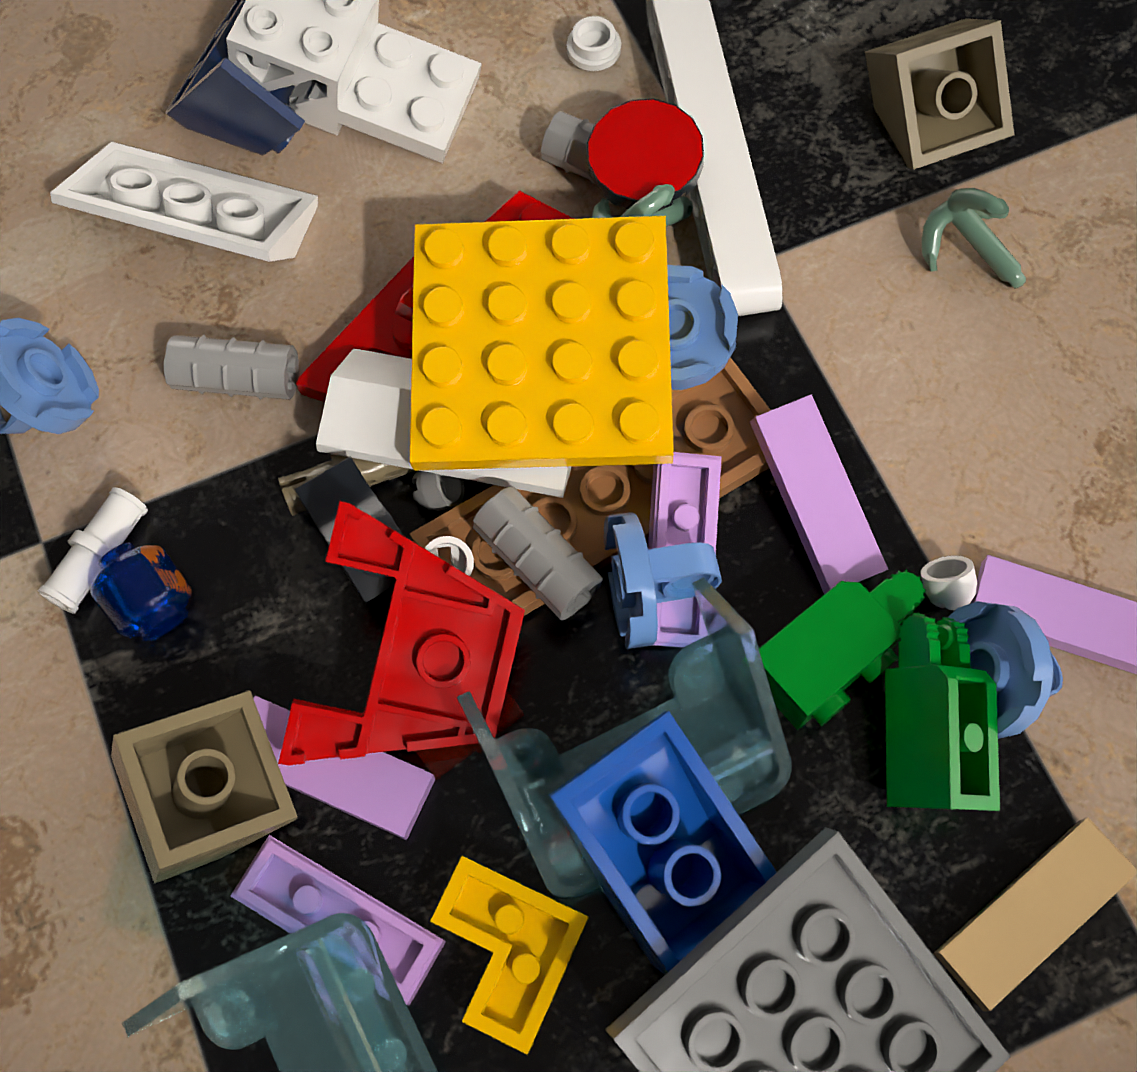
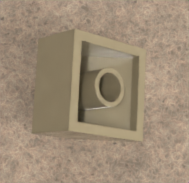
[865,19,1014,169]
[111,691,298,884]

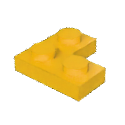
[431,856,588,1054]

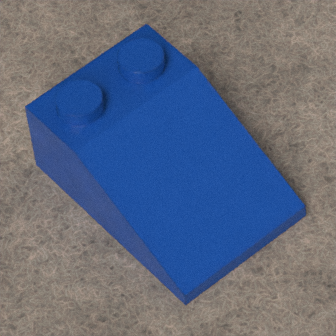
[548,711,777,975]

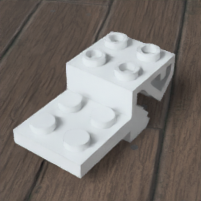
[226,0,482,163]

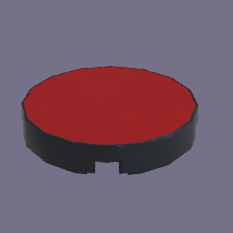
[587,98,704,211]

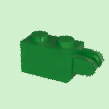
[745,570,926,730]
[885,613,1000,811]

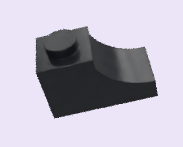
[294,456,402,603]

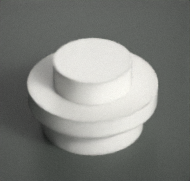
[567,16,621,71]

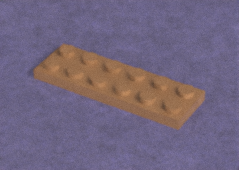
[410,357,771,616]

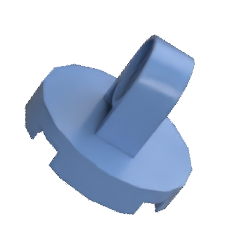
[667,265,738,390]
[0,318,99,434]
[604,512,722,649]
[948,601,1063,739]

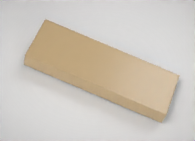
[933,817,1137,1011]

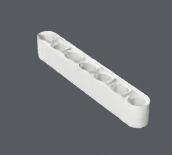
[646,0,782,316]

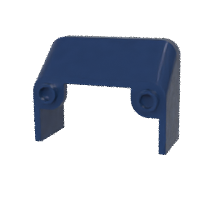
[166,0,305,156]

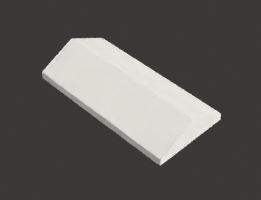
[50,142,318,262]
[316,349,572,498]

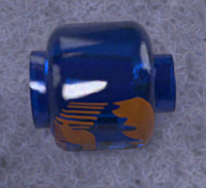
[90,542,192,642]

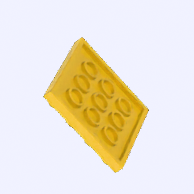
[410,216,674,471]

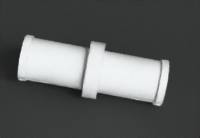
[38,487,148,614]

